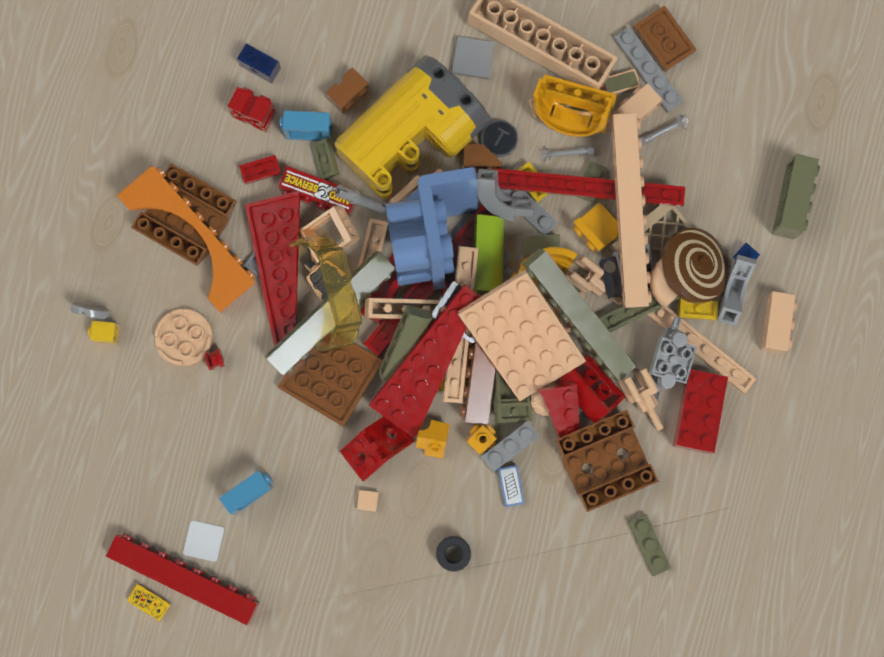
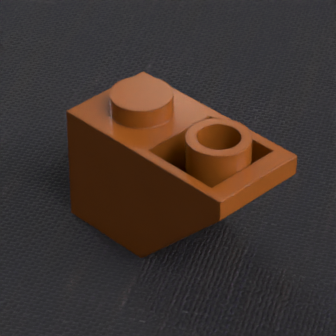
[463,144,502,173]

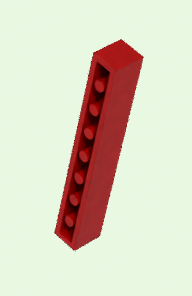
[105,533,260,626]

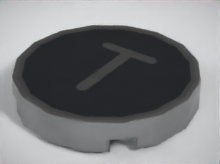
[481,120,518,158]

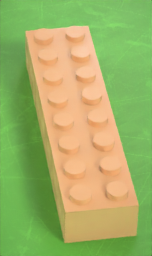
[467,0,618,90]

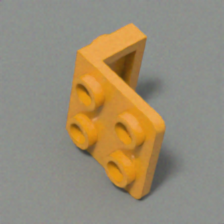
[571,203,618,255]

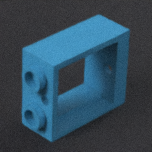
[280,111,332,141]
[219,470,274,515]

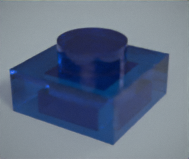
[732,243,760,260]

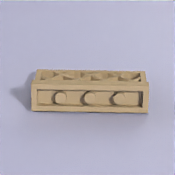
[608,204,692,265]

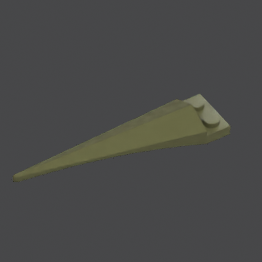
[492,369,533,423]

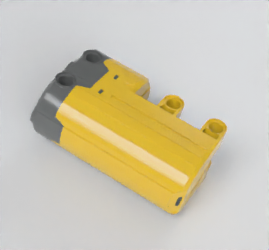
[335,55,491,200]

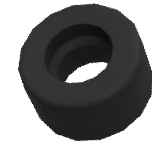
[436,536,471,572]

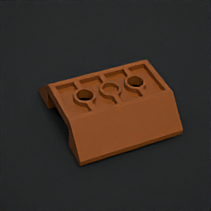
[131,163,237,266]
[556,410,659,512]

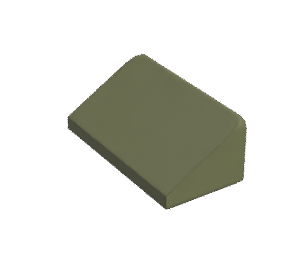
[521,234,560,258]

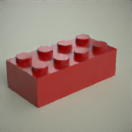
[673,369,728,454]

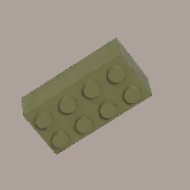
[772,153,820,240]

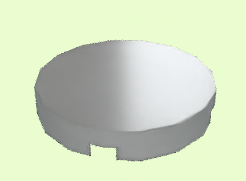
[70,302,110,319]

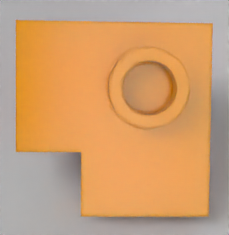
[416,420,450,459]

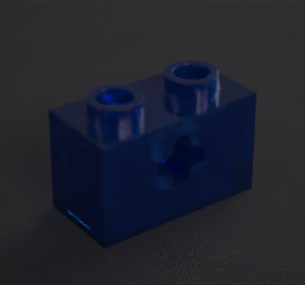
[237,43,281,84]

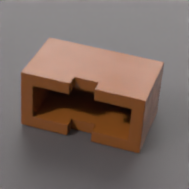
[326,67,369,114]

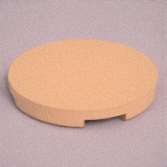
[154,308,213,366]

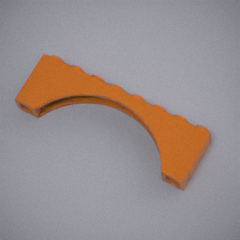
[117,165,256,313]

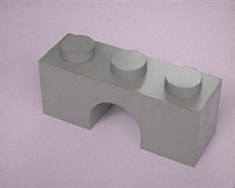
[481,421,540,473]

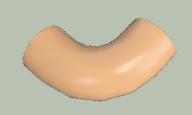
[649,258,678,308]

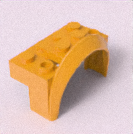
[532,74,617,137]

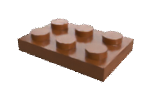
[633,5,697,72]

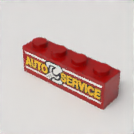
[278,166,355,217]

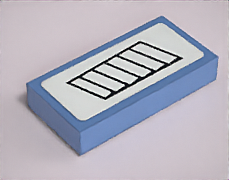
[498,465,524,507]

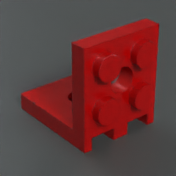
[339,417,415,482]

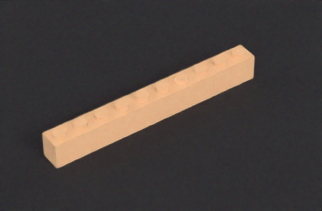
[611,113,652,308]

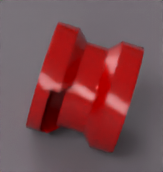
[205,348,225,371]

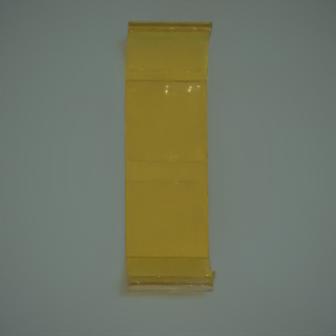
[290,235,362,351]

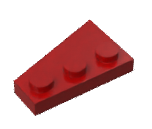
[538,382,580,438]

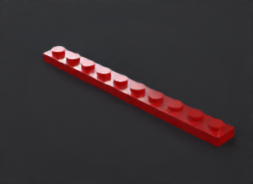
[495,168,686,207]
[363,204,495,357]

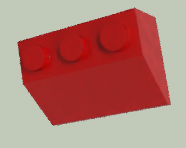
[557,354,626,423]

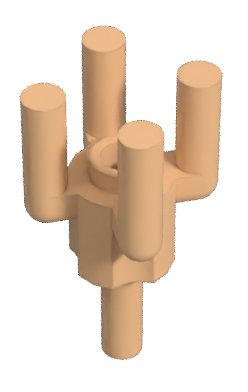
[565,256,623,306]
[618,368,664,431]

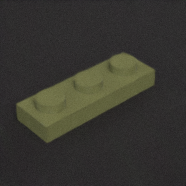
[628,514,671,576]

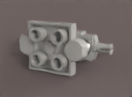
[649,316,697,400]

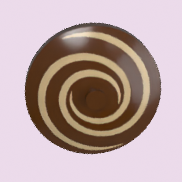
[662,228,729,304]

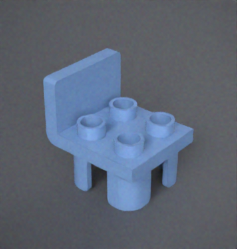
[385,167,477,290]

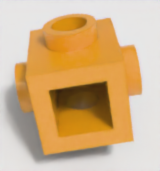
[466,424,497,455]

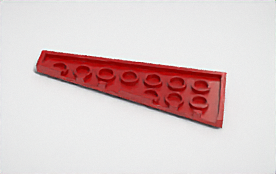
[245,191,301,346]
[369,284,481,438]

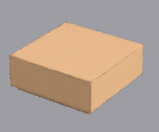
[357,490,379,512]

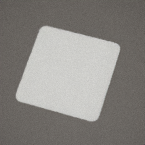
[183,521,224,562]

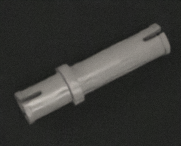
[335,185,387,215]

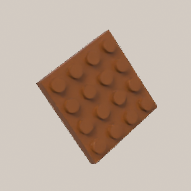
[277,331,383,427]

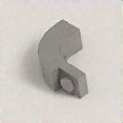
[477,169,536,221]
[717,255,757,326]

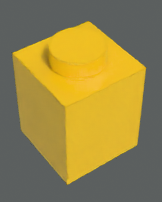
[88,321,119,344]

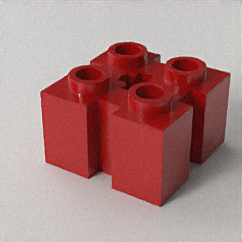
[227,87,276,133]

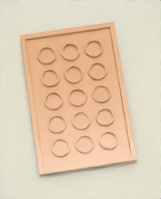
[458,270,586,401]

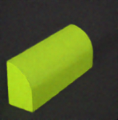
[473,215,505,295]

